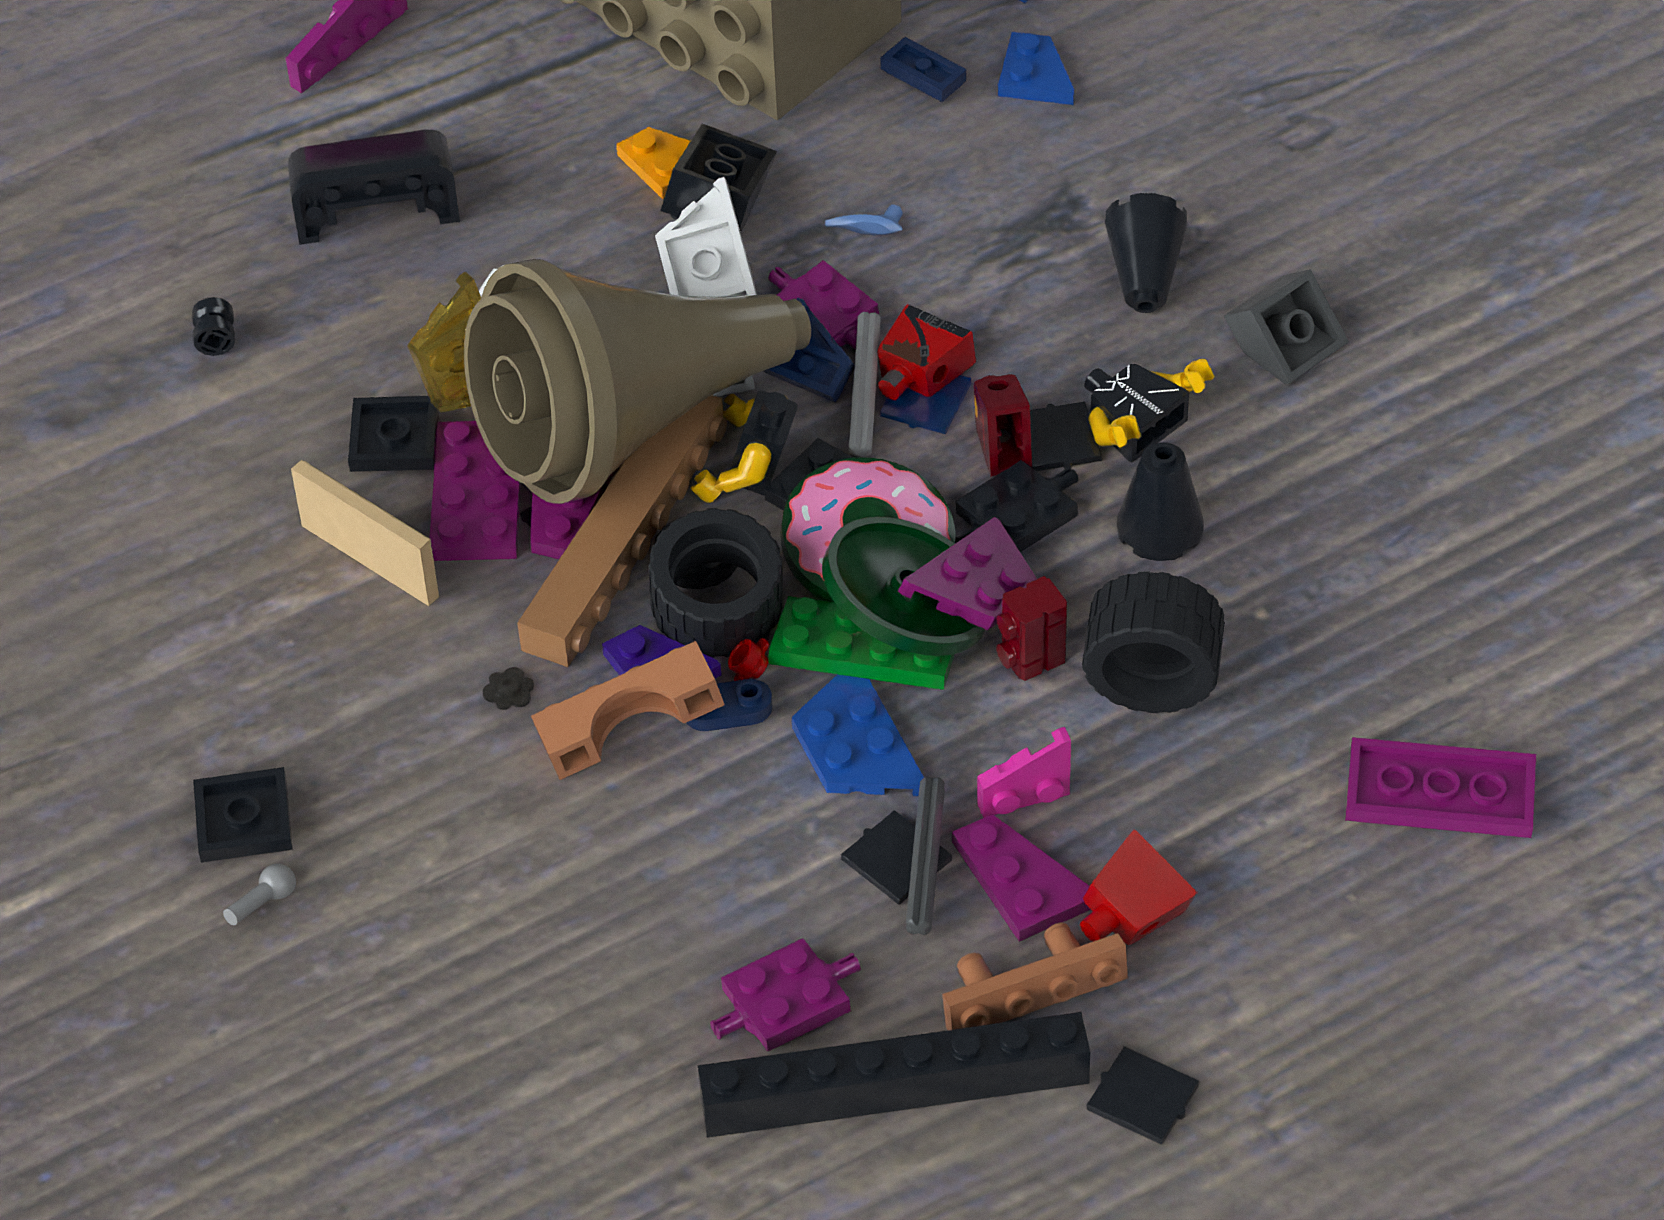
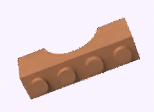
[531,641,725,780]

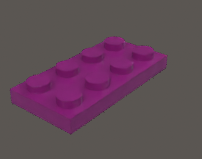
[430,421,521,561]
[1345,737,1536,838]

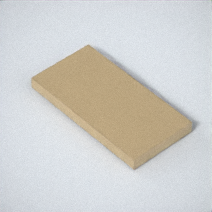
[291,460,439,606]

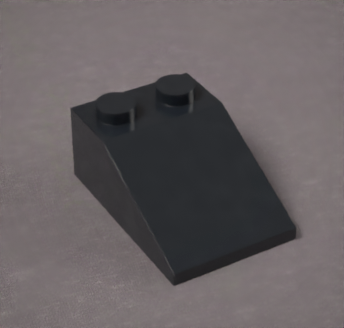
[660,123,777,232]

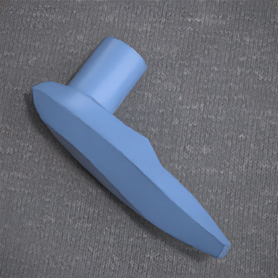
[825,205,903,235]

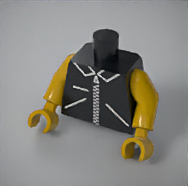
[1084,359,1215,463]
[691,390,798,503]

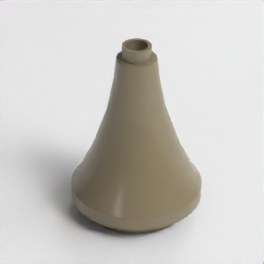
[464,259,811,504]

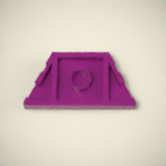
[898,517,1037,630]

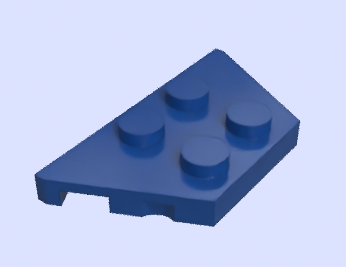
[791,674,924,796]

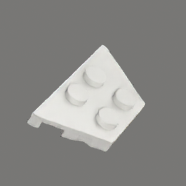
[655,177,757,297]

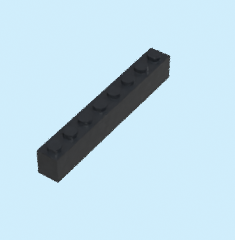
[698,1012,1090,1138]

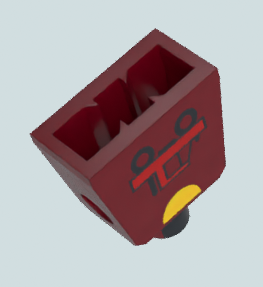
[973,374,1032,477]

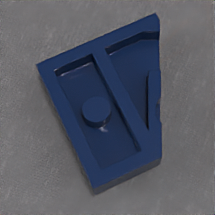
[764,298,855,403]

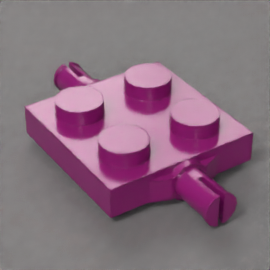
[768,260,879,350]
[710,938,861,1052]

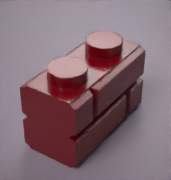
[996,576,1067,681]

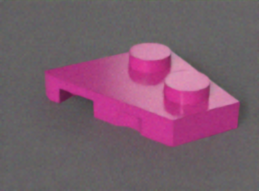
[977,727,1071,818]

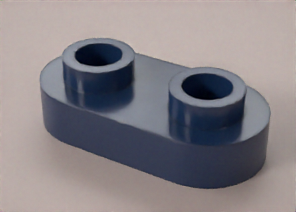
[687,679,773,731]

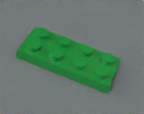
[769,596,955,690]

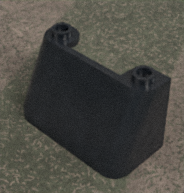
[288,129,460,245]

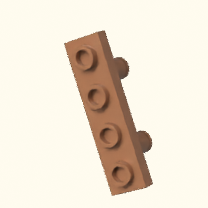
[942,923,1128,1030]

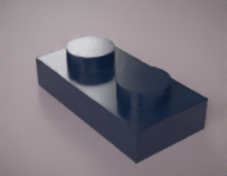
[880,37,967,102]

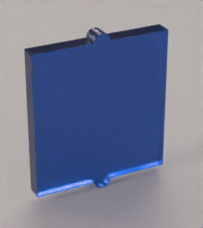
[880,375,972,434]

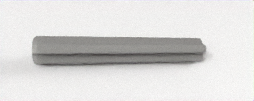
[849,312,881,457]

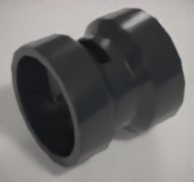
[192,297,235,356]

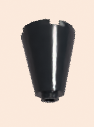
[1105,193,1187,313]
[1117,442,1204,561]

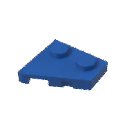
[998,32,1074,105]

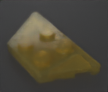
[407,272,481,412]

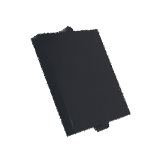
[1030,401,1102,471]
[841,810,952,905]
[1086,1046,1199,1145]

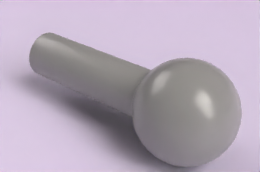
[223,864,296,925]

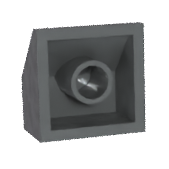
[1224,269,1349,384]

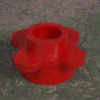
[728,638,769,681]

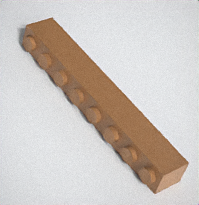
[517,395,727,667]

